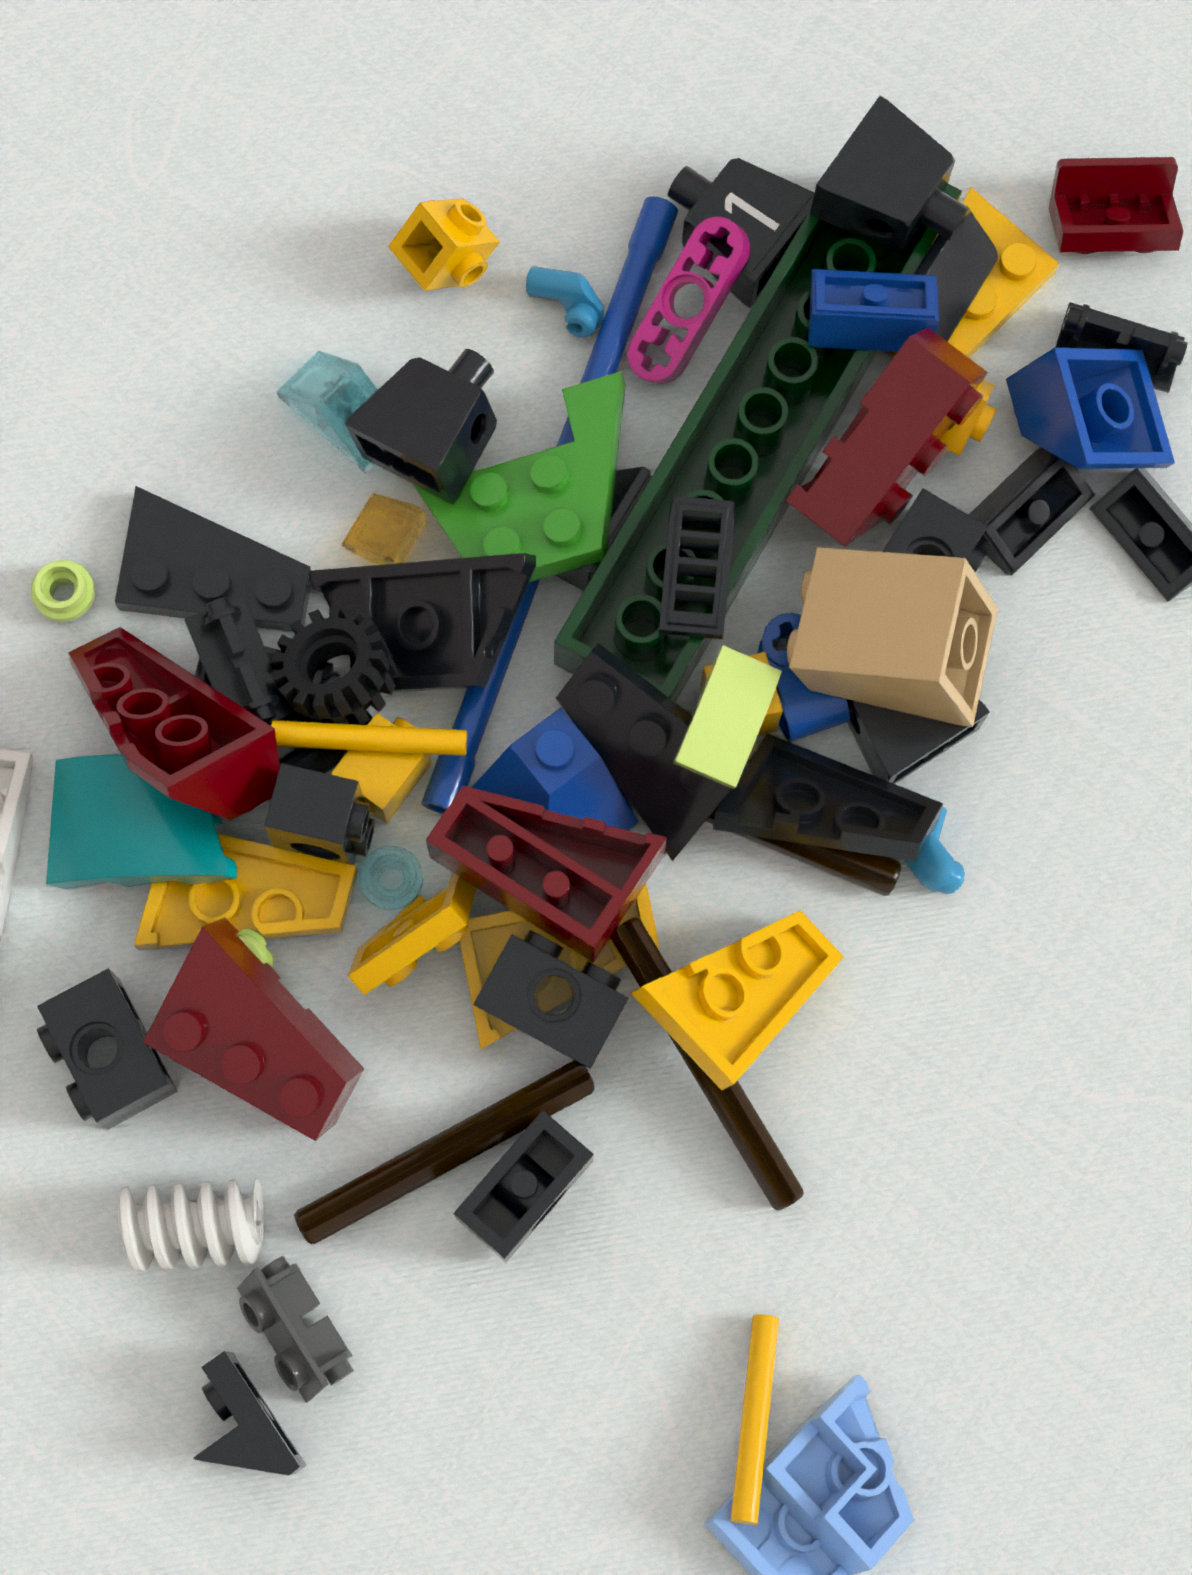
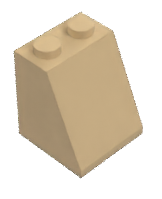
[787,547,998,727]

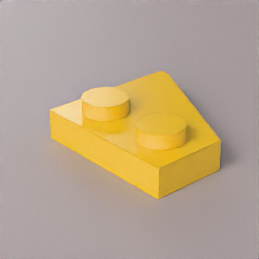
[348,873,477,995]

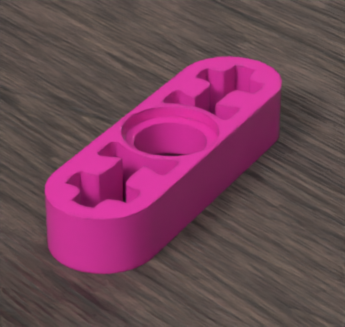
[628,217,751,384]

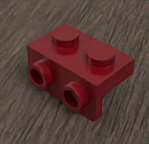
[1049,157,1184,254]

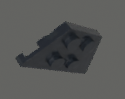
[309,553,536,693]

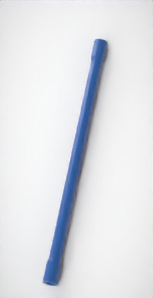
[421,196,678,815]

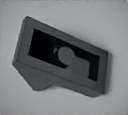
[194,1351,307,1476]

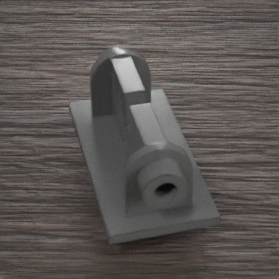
[237,1256,354,1403]

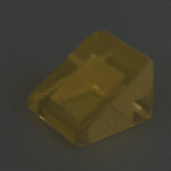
[342,493,426,565]

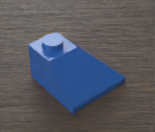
[1006,348,1175,469]
[471,707,639,831]

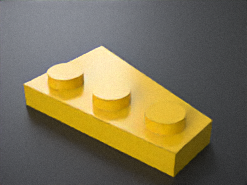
[134,833,358,950]
[459,883,659,1049]

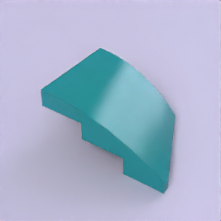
[46,754,237,889]

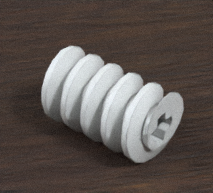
[119,1178,264,1272]

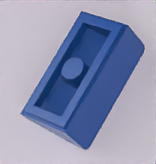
[808,269,939,352]

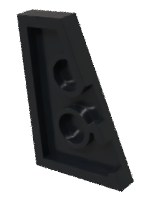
[115,486,311,632]
[556,643,752,861]
[713,733,943,861]

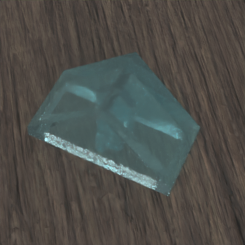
[277,351,378,474]

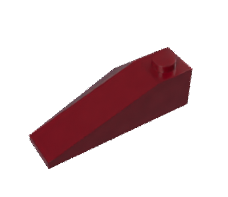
[68,627,280,821]

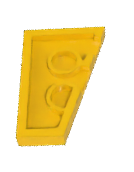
[891,187,1059,358]
[631,910,844,1090]

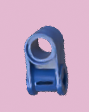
[757,612,850,742]

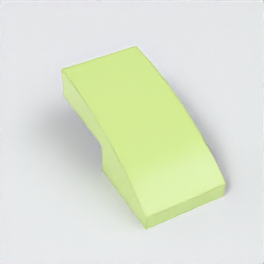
[673,645,782,789]

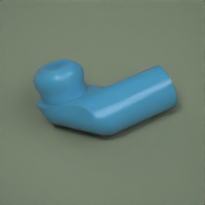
[526,266,604,338]
[904,806,965,894]

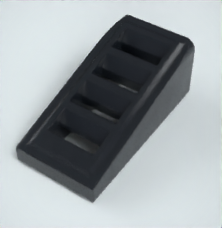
[658,496,735,639]

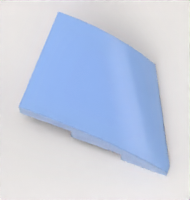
[704,1374,914,1575]

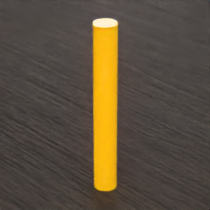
[271,720,467,756]
[730,1314,779,1525]

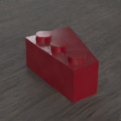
[785,328,988,547]
[426,786,667,963]
[142,917,364,1141]

